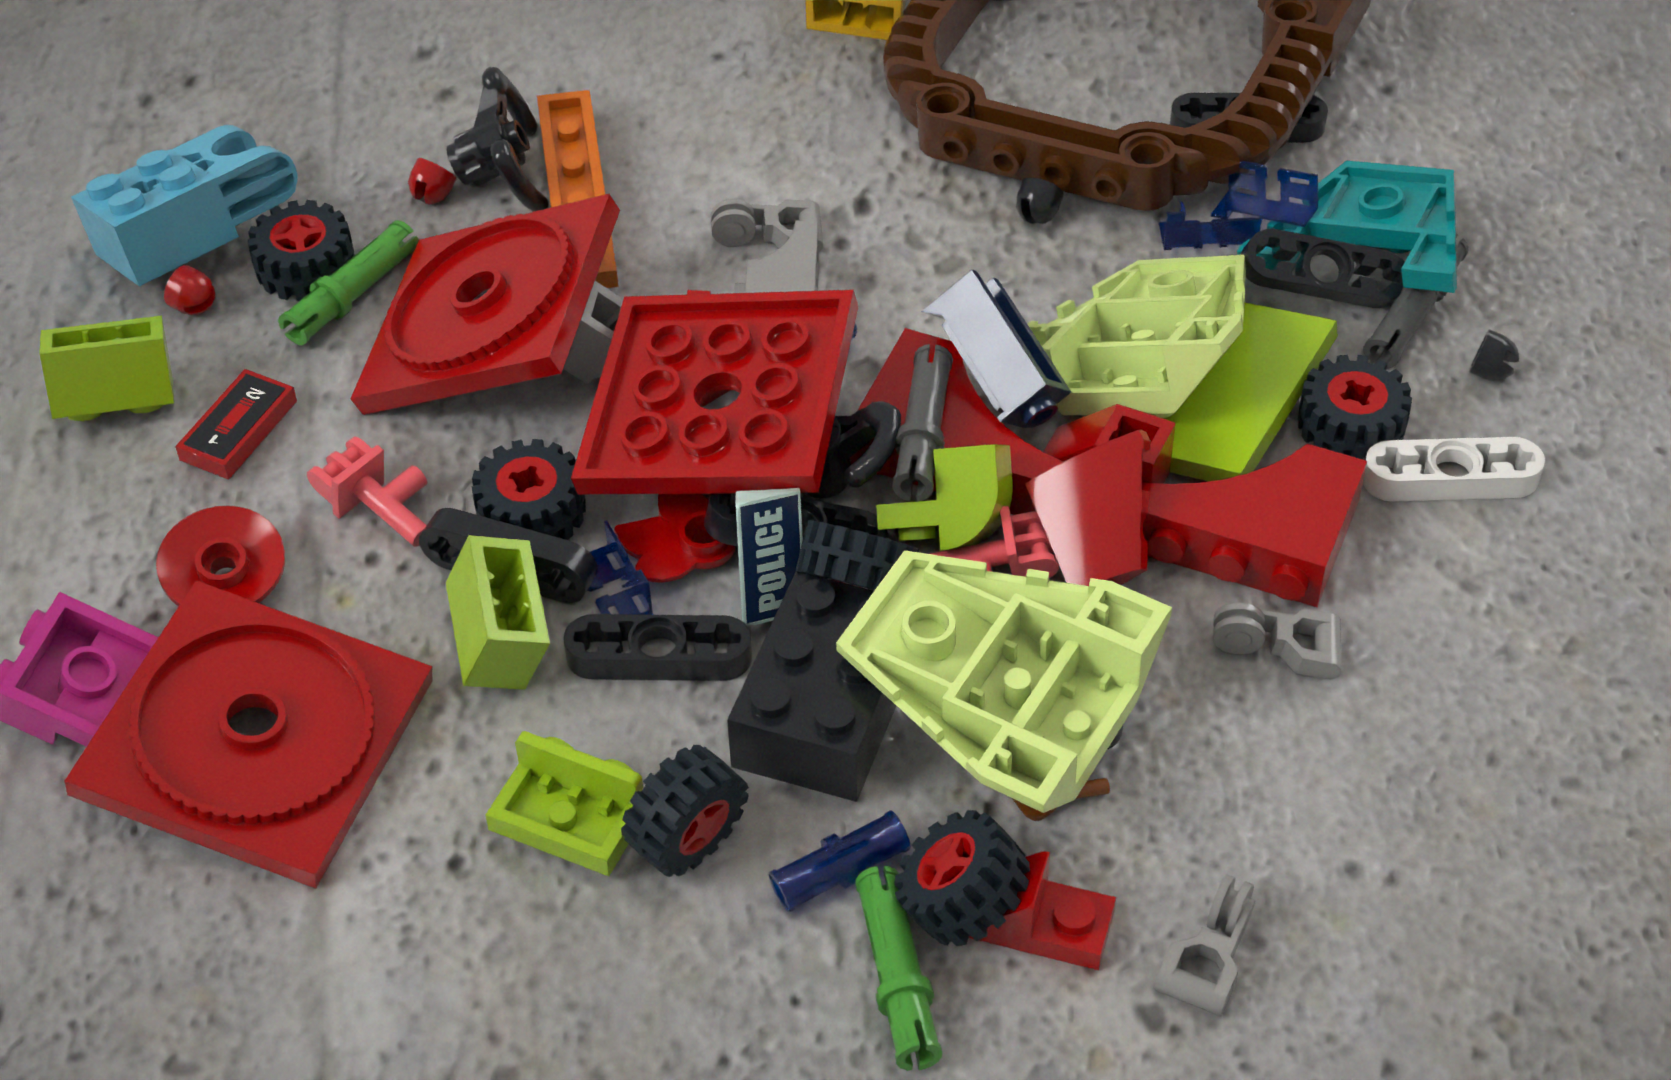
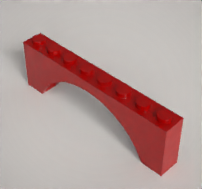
[850,328,1367,608]

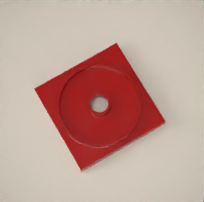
[350,194,620,415]
[571,290,859,495]
[64,581,433,889]

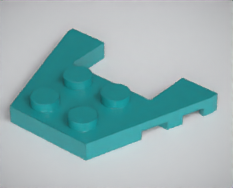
[1237,160,1457,293]

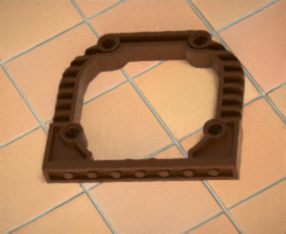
[883,0,1371,211]

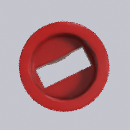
[408,158,457,205]
[164,265,216,315]

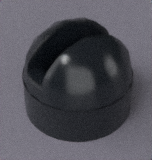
[1016,178,1064,224]
[1469,329,1520,381]

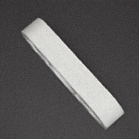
[1363,437,1545,502]

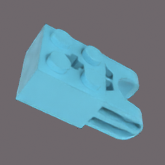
[71,125,298,287]

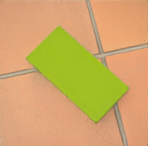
[1163,302,1338,481]

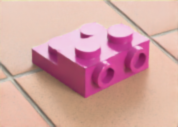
[0,592,158,747]

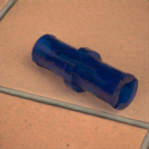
[768,810,911,913]

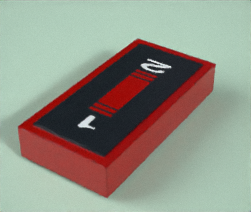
[175,369,297,480]

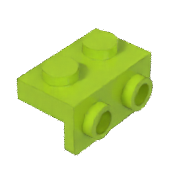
[485,731,644,877]

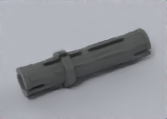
[1363,233,1469,368]
[892,344,953,501]

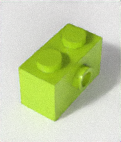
[39,315,174,421]
[446,535,550,690]

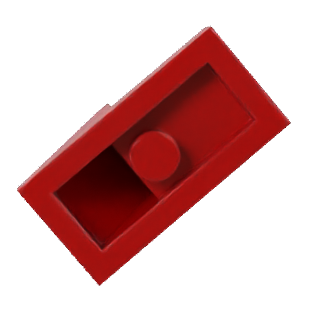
[969,851,1116,971]

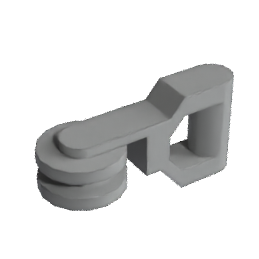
[710,199,823,253]
[1213,603,1341,679]
[1153,874,1255,1016]

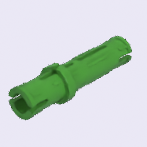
[278,220,419,345]
[855,866,943,1071]

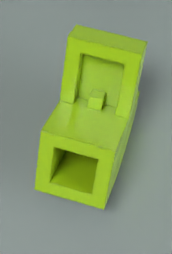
[876,444,1013,551]

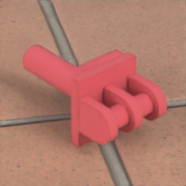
[307,436,427,547]
[929,506,1059,578]

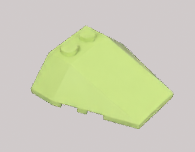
[1027,255,1246,418]
[836,550,1172,813]

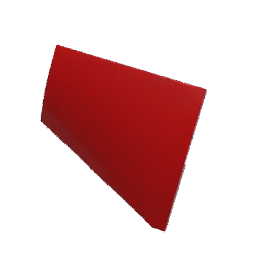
[1025,430,1150,586]

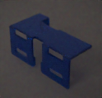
[1210,161,1318,227]
[1158,202,1262,250]
[587,520,653,615]

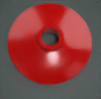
[156,506,285,606]

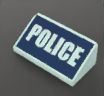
[736,488,803,625]

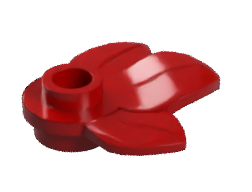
[614,494,736,583]

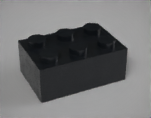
[727,571,896,802]

